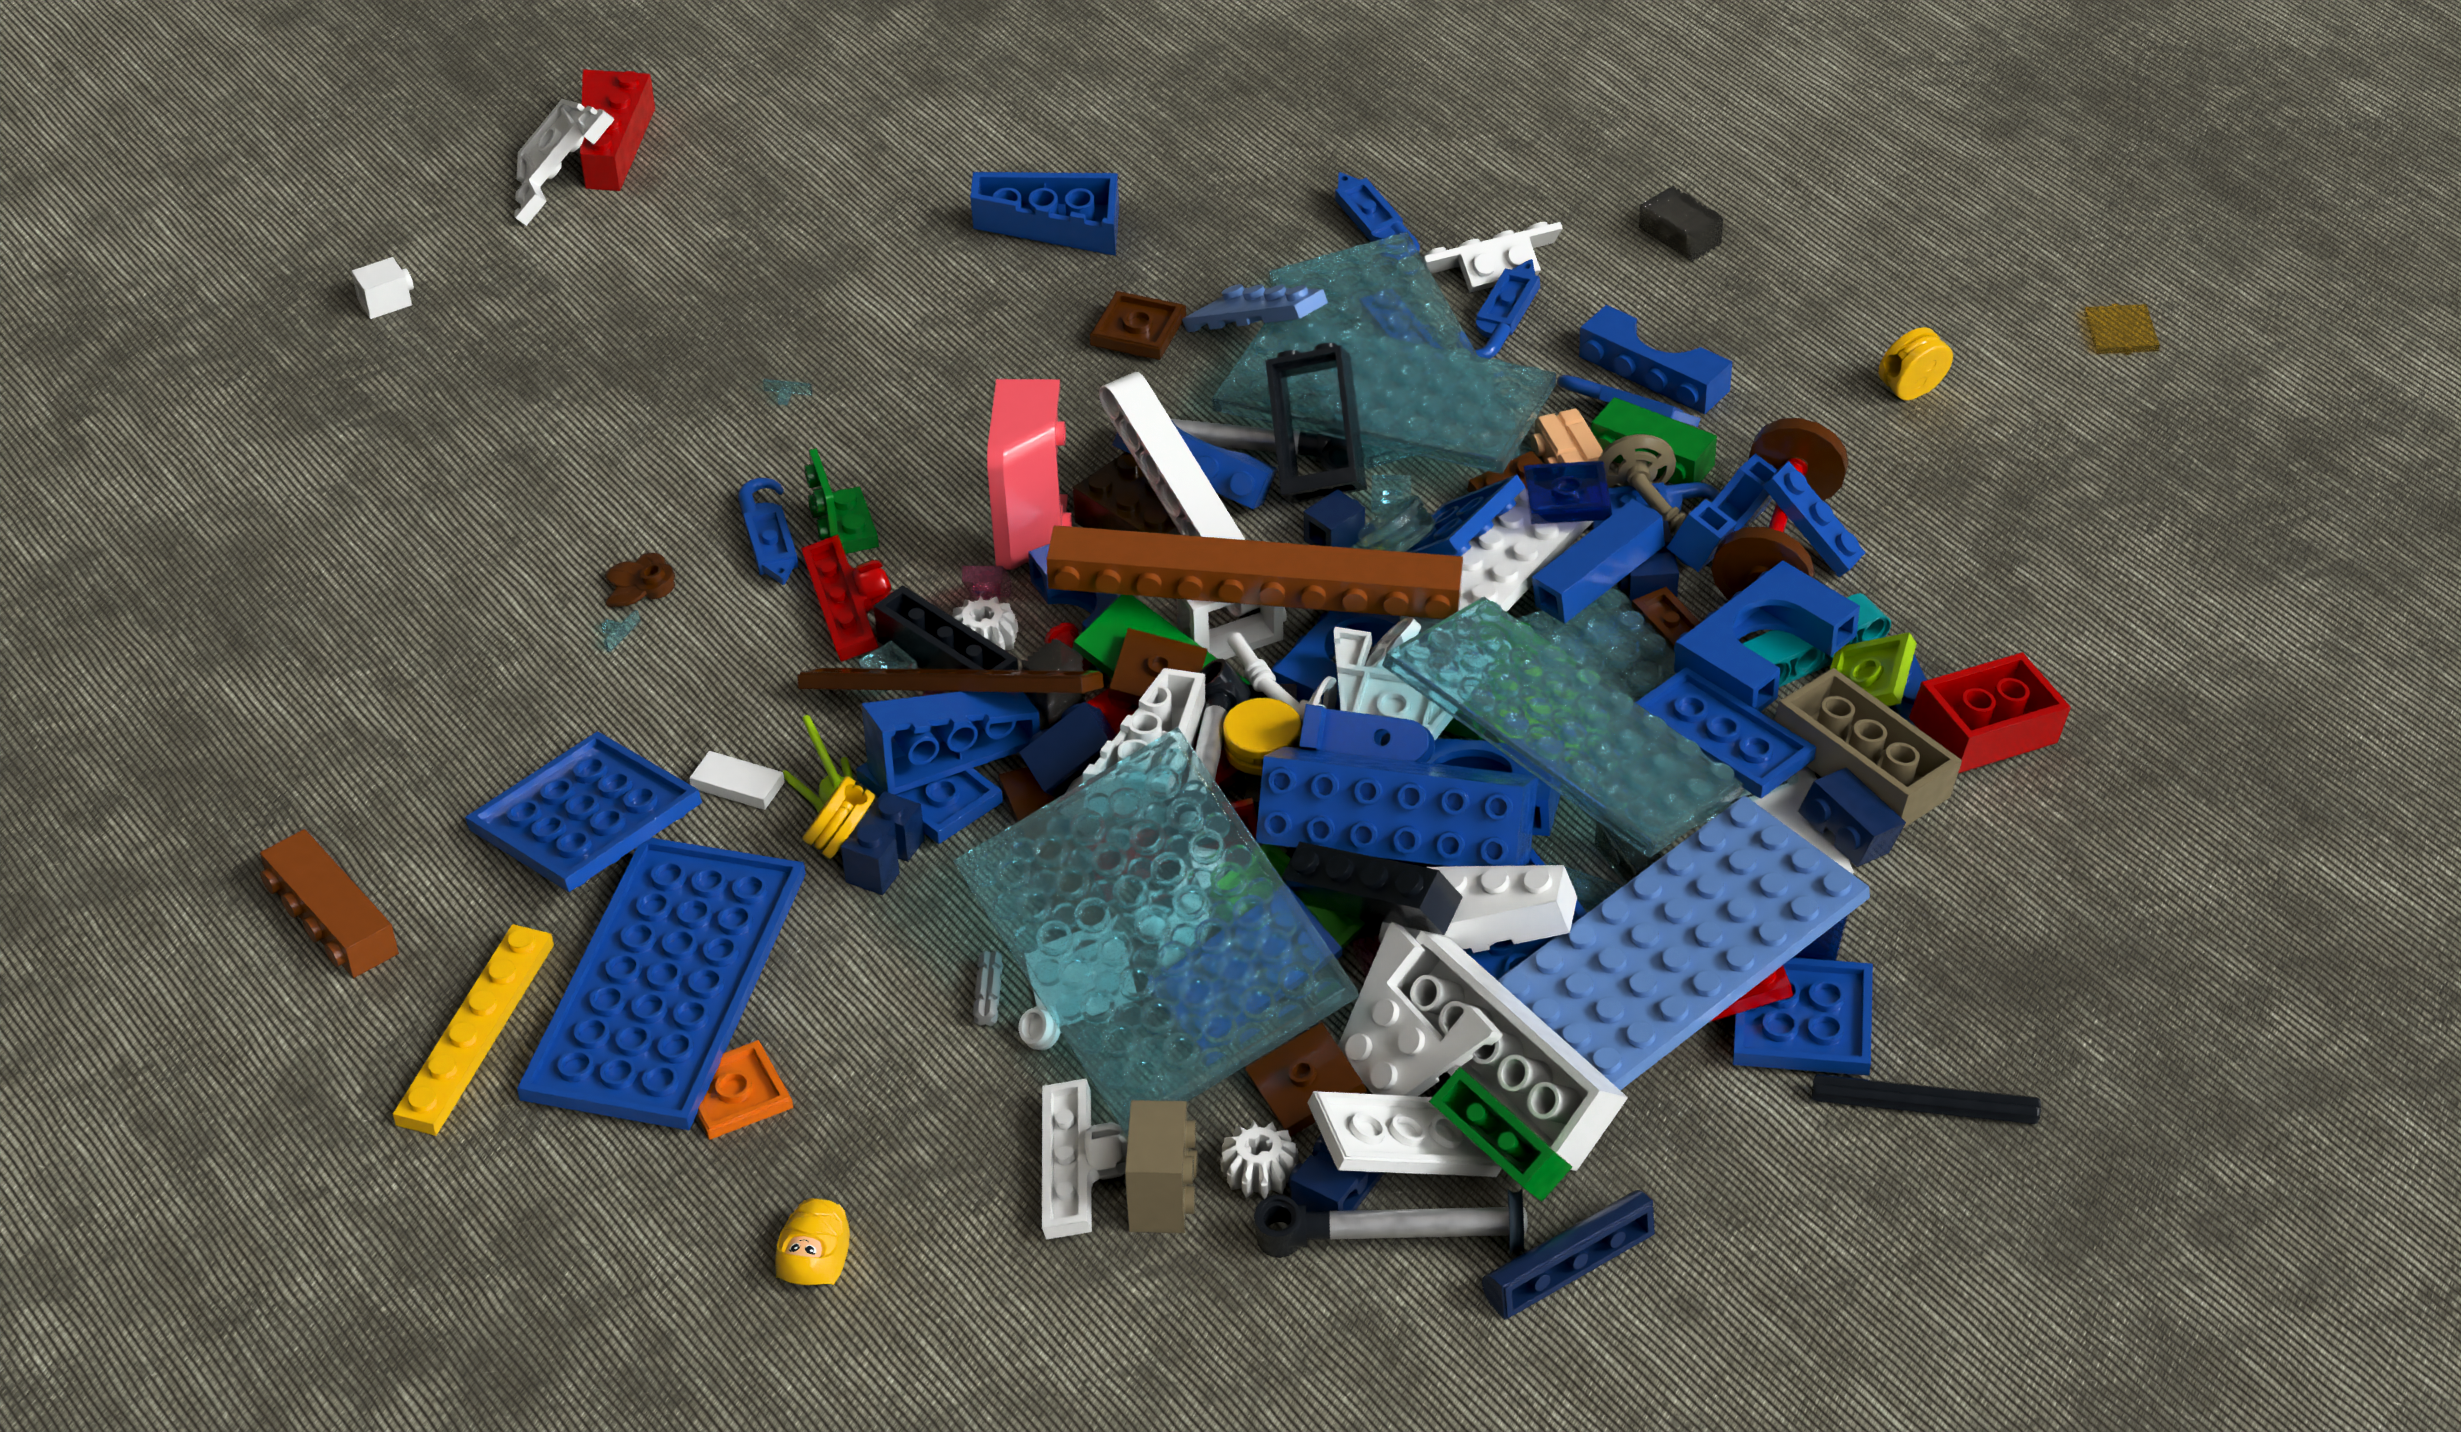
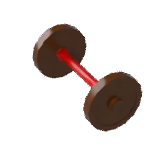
[1711,418,1849,600]

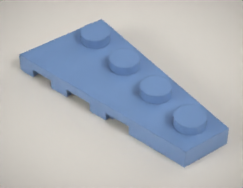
[1182,284,1328,332]

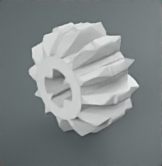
[952,595,1018,650]
[1220,1120,1298,1199]

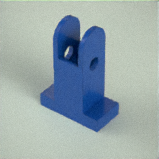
[1300,704,1435,763]

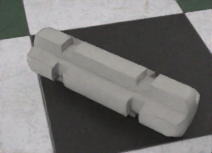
[973,951,1003,1026]

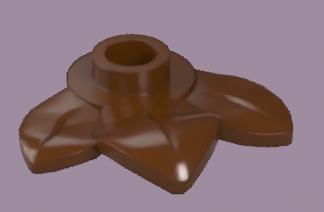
[604,553,675,607]

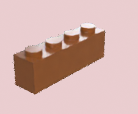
[260,829,399,979]

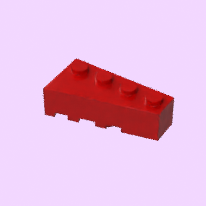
[580,69,655,191]

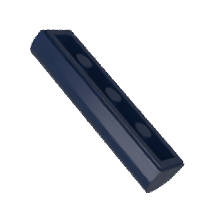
[1482,1190,1655,1320]

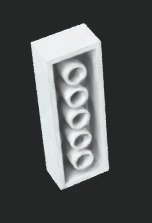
[1398,931,1628,1171]

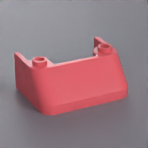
[987,379,1072,570]

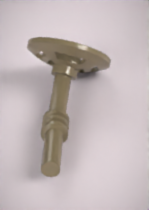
[1597,434,1714,563]

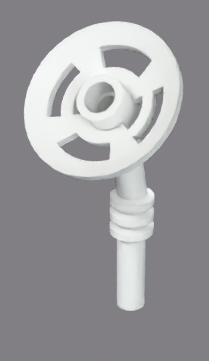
[1227,633,1337,725]

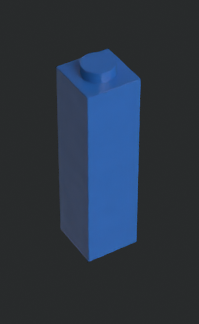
[1532,499,1665,624]

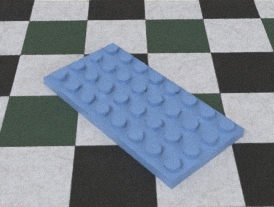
[1497,795,1870,1090]

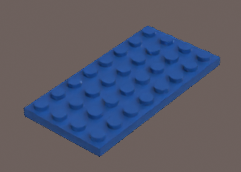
[517,838,806,1130]

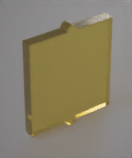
[2084,303,2160,355]

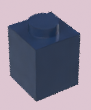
[1303,489,1365,548]

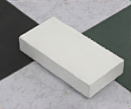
[689,751,785,810]

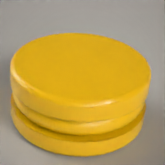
[1878,327,1953,401]
[1223,698,1302,776]
[802,776,875,859]

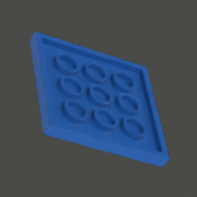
[465,731,702,892]

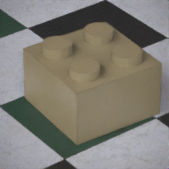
[1125,1100,1198,1233]

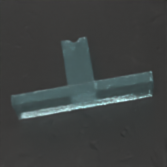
[763,379,813,406]
[601,610,641,652]

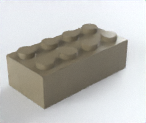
[1774,668,1962,828]

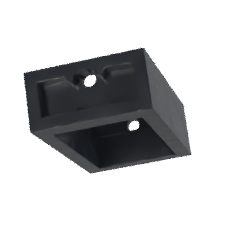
[1265,343,1367,504]

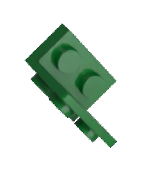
[804,448,879,554]

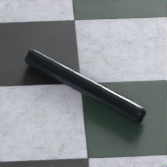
[1812,1074,2041,1124]

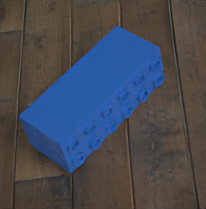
[1256,746,1538,866]

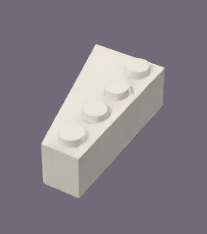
[1083,668,1205,823]
[1379,865,1577,953]

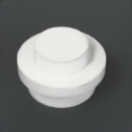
[1018,1005,1061,1050]

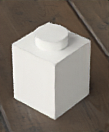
[351,257,414,319]

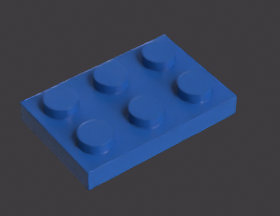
[856,762,1003,844]

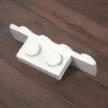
[1417,222,1563,293]

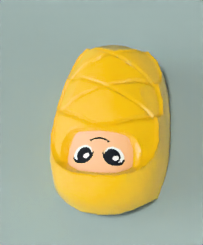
[775,1198,850,1285]

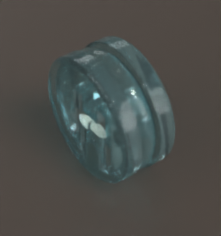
[1358,495,1435,552]

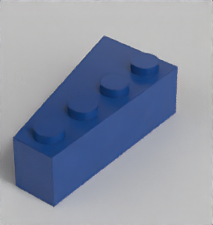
[970,172,1119,256]
[861,691,1040,795]

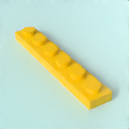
[393,924,554,1136]

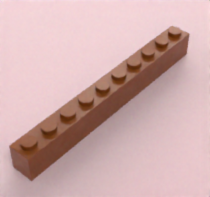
[1047,525,1463,620]

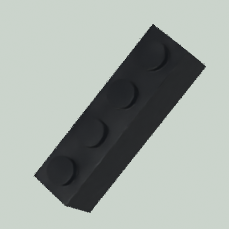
[873,585,1019,692]
[1281,842,1463,935]

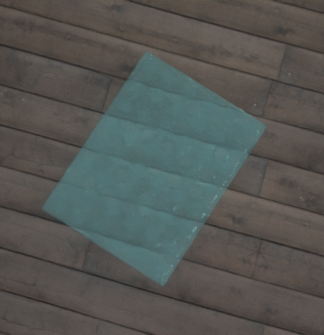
[953,727,1359,1138]

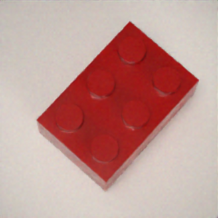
[1909,652,2071,773]

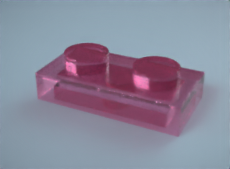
[962,566,1012,602]

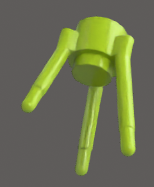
[782,715,854,813]

